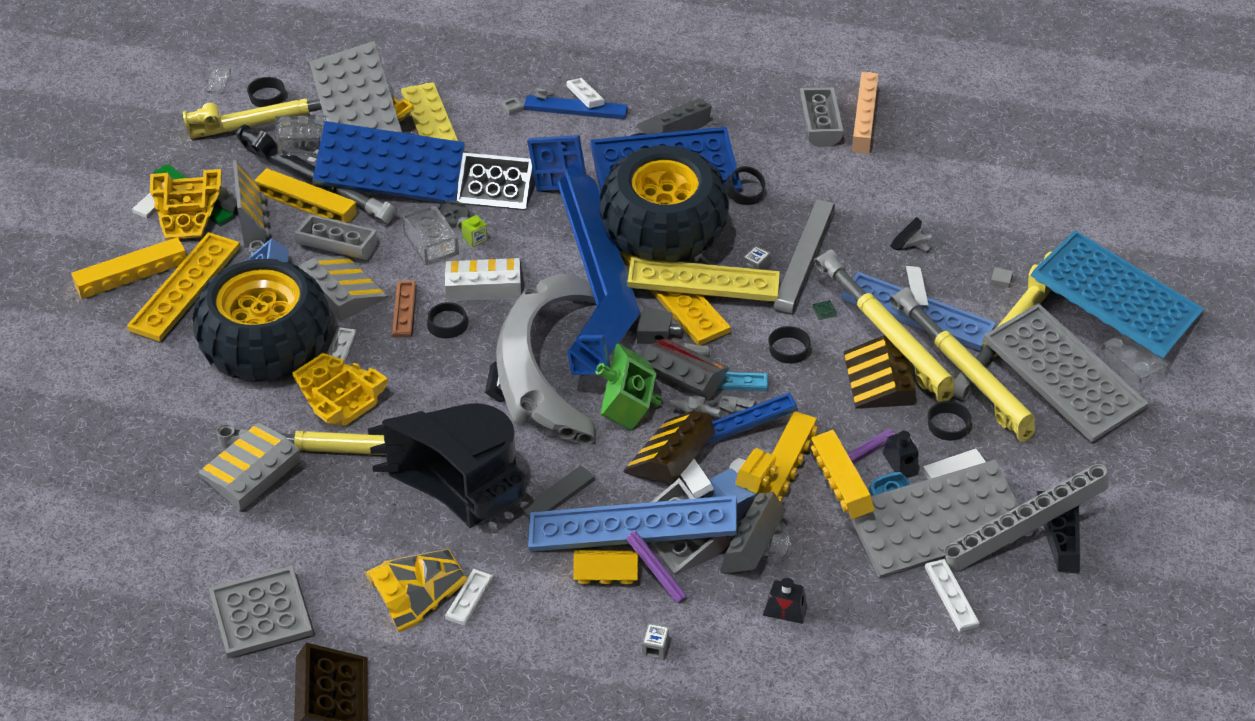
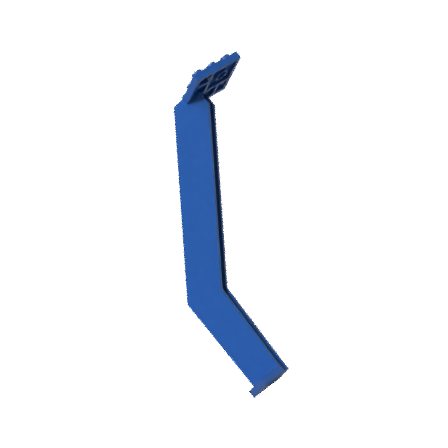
[527,135,640,375]

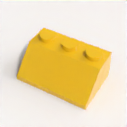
[573,550,638,584]

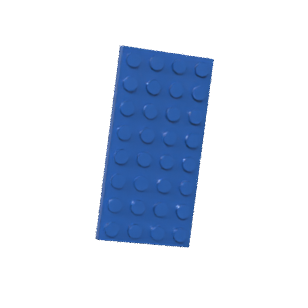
[313,121,465,204]
[589,127,742,192]

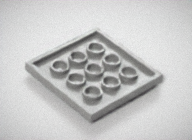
[209,566,313,659]

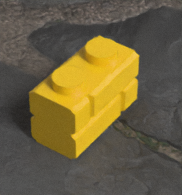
[735,448,777,494]

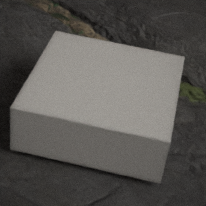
[501,97,524,115]
[990,267,1013,288]

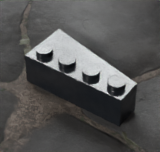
[1037,491,1080,572]

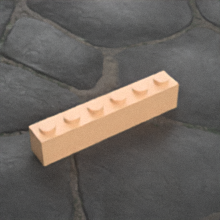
[852,72,878,153]

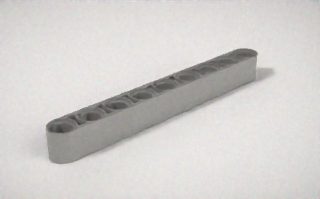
[774,199,835,314]
[944,464,1109,571]

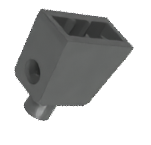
[637,306,682,344]

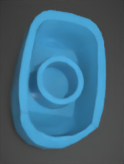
[868,472,911,496]

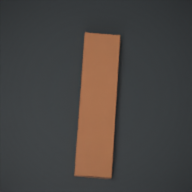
[392,281,416,337]

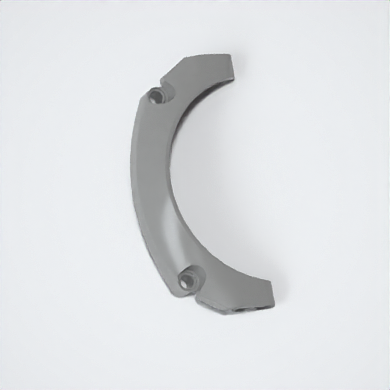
[496,274,595,445]

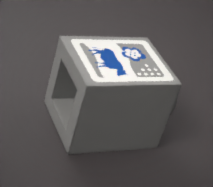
[742,245,771,270]
[642,623,669,660]

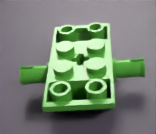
[596,343,662,430]

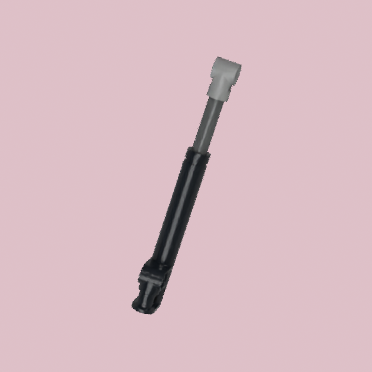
[237,124,397,226]

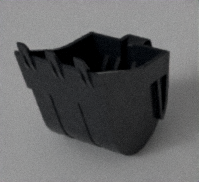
[368,403,526,528]

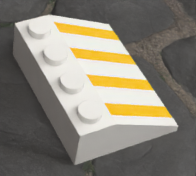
[445,258,521,301]

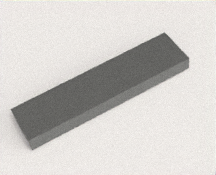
[521,465,595,520]

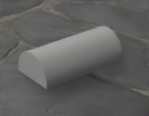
[800,87,843,147]
[295,214,377,260]

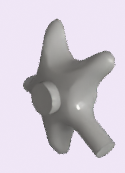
[670,395,722,418]

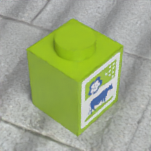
[461,215,488,247]

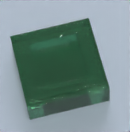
[812,300,837,320]

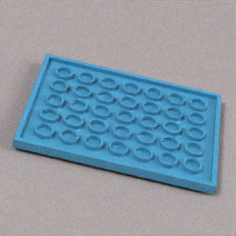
[1030,230,1204,359]

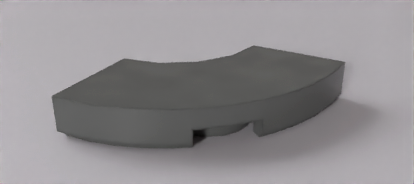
[215,187,237,212]

